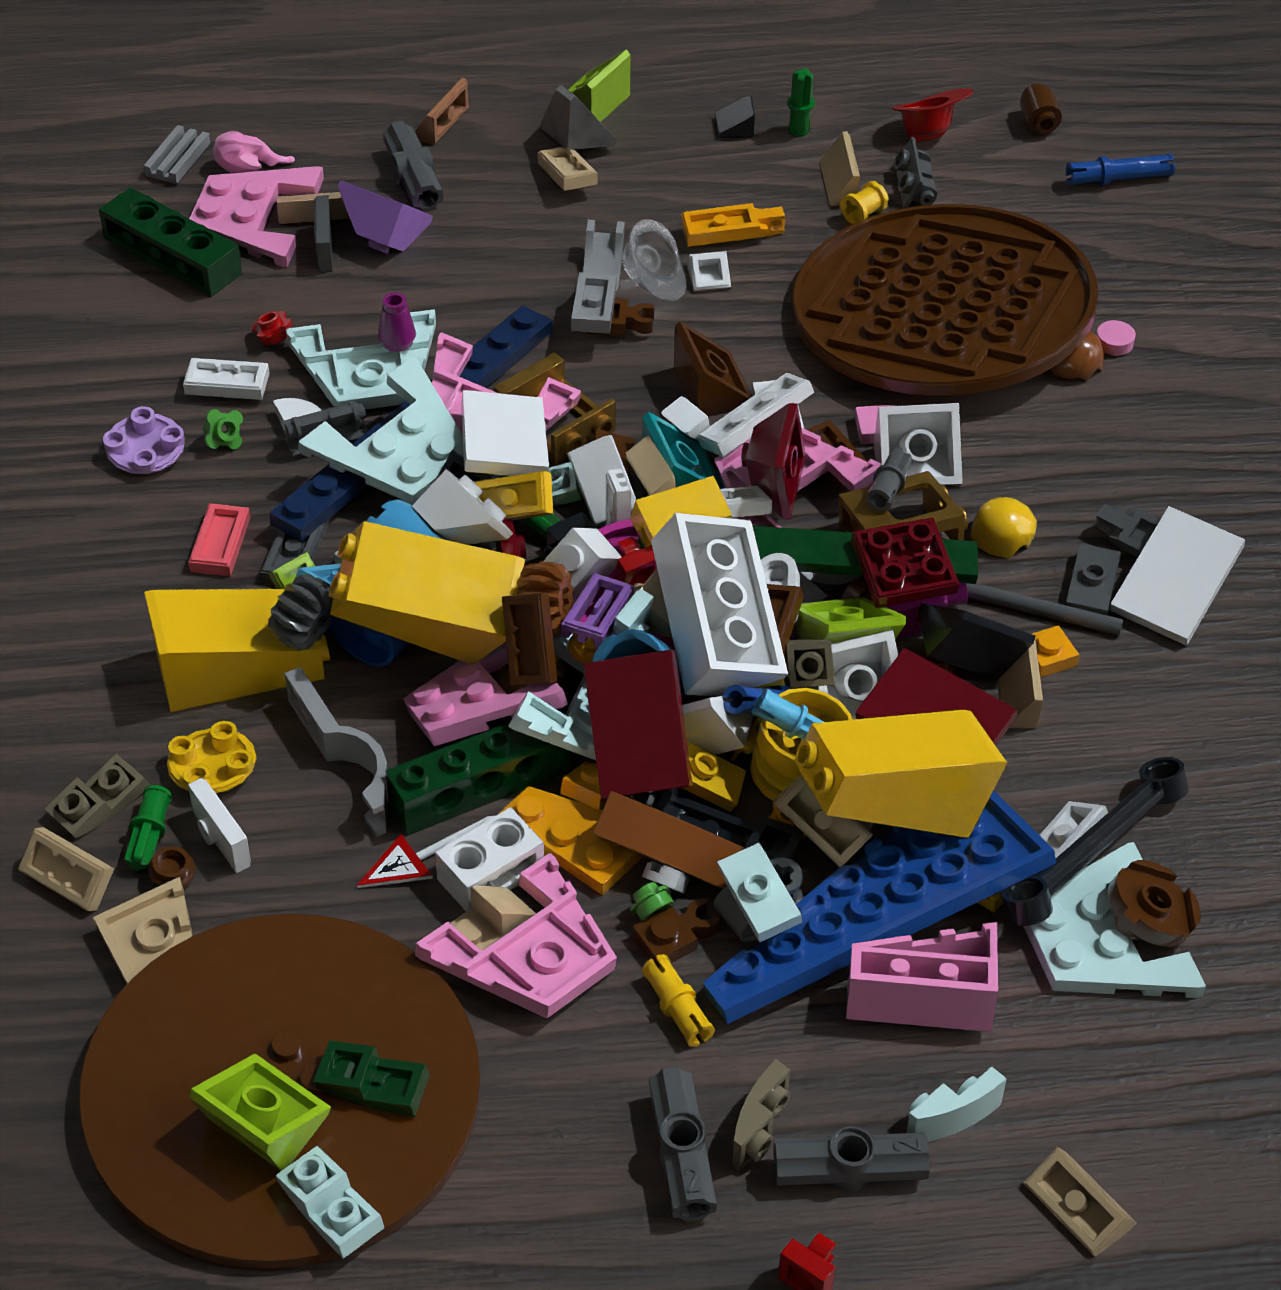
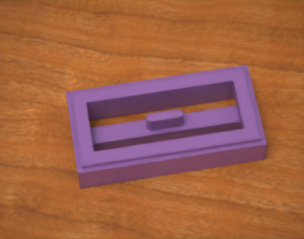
[560,573,635,648]

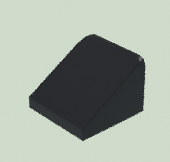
[715,96,755,138]

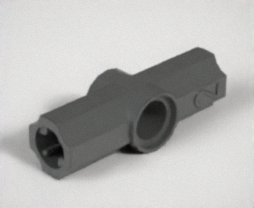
[383,121,443,212]
[649,1066,717,1222]
[773,1126,930,1192]

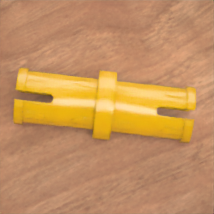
[641,954,715,1047]

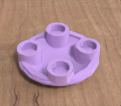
[103,406,185,474]

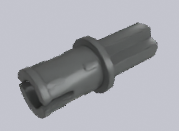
[866,448,912,512]

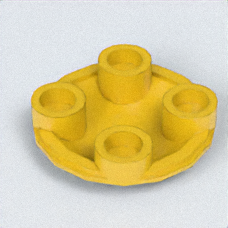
[167,721,257,793]

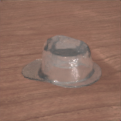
[622,219,687,301]

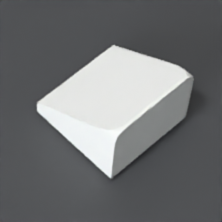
[687,251,731,292]
[661,396,710,440]

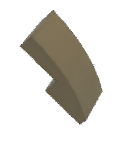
[772,640,835,688]
[45,753,150,838]
[732,1058,791,1172]

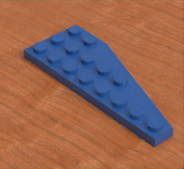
[703,790,1056,1024]

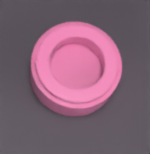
[1096,320,1136,356]

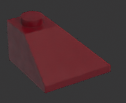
[741,403,806,520]

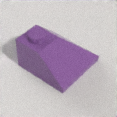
[338,180,433,254]

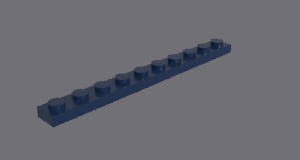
[269,305,553,542]

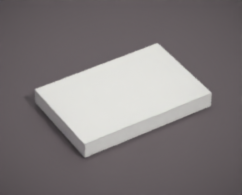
[461,390,549,476]
[1110,506,1245,646]

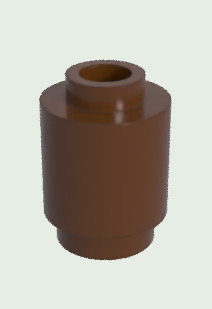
[1020,83,1062,135]

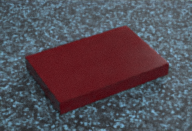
[855,648,1017,746]
[584,649,693,799]

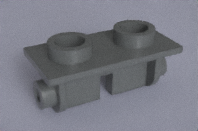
[894,137,937,208]
[280,401,368,457]

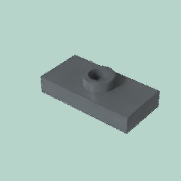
[1065,543,1121,615]

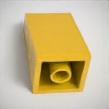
[329,521,525,664]
[144,589,330,712]
[794,710,1007,838]

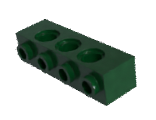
[99,187,242,297]
[385,722,570,836]

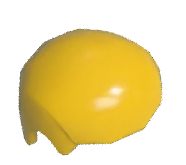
[970,497,1037,558]

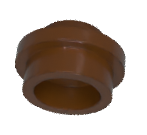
[148,846,195,888]

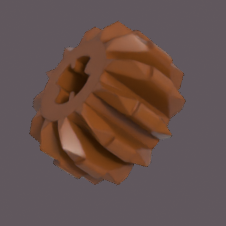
[516,562,574,635]

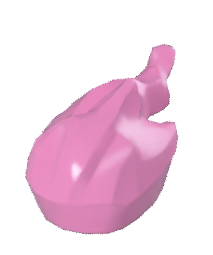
[212,131,295,173]

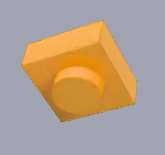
[1032,625,1079,678]
[560,761,607,810]

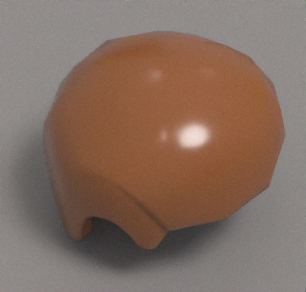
[1049,330,1104,381]

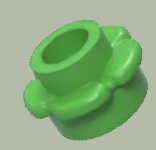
[630,882,675,921]

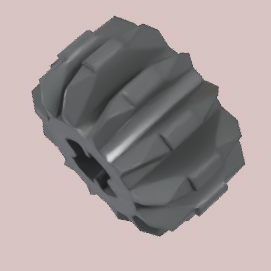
[268,574,335,651]

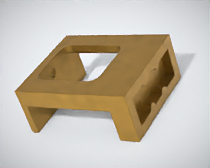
[494,352,616,466]
[839,471,968,540]

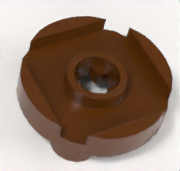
[1108,860,1201,950]

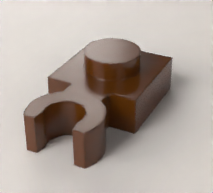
[587,298,654,336]
[632,898,721,968]

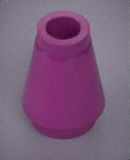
[378,292,416,352]

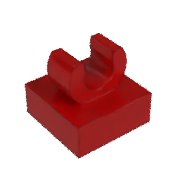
[614,536,657,585]
[778,1232,837,1290]

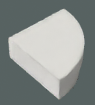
[273,398,321,422]
[642,861,690,894]

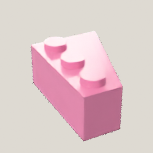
[846,922,998,1032]

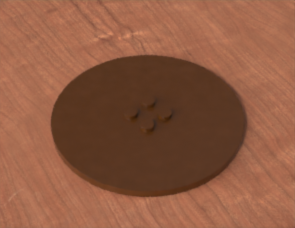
[792,204,1098,396]
[80,914,480,1269]

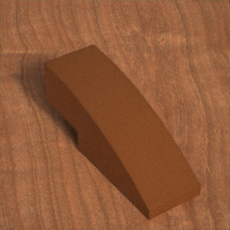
[593,791,744,889]

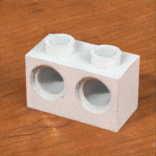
[435,807,544,911]

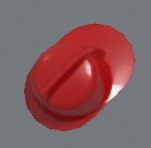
[892,88,973,142]

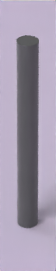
[967,583,1123,636]

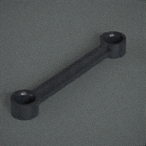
[1001,757,1189,926]

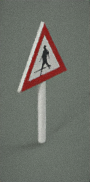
[356,816,490,889]

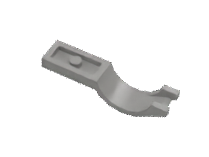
[571,219,625,333]
[285,667,389,837]

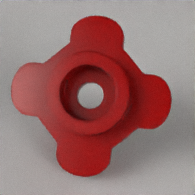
[251,311,293,345]

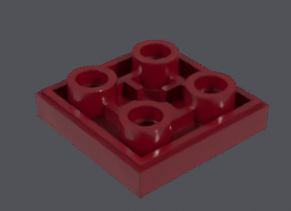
[851,517,960,608]

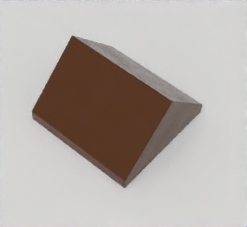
[673,321,752,416]

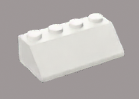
[651,513,788,697]

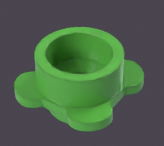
[203,409,243,450]

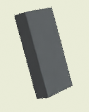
[314,195,333,272]

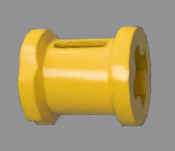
[840,181,889,224]

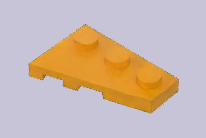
[498,786,642,896]

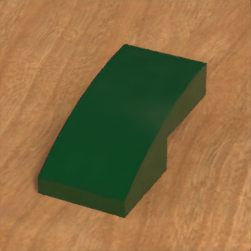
[313,1040,430,1117]

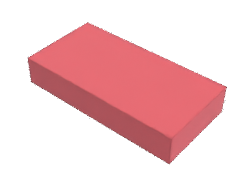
[188,503,251,577]

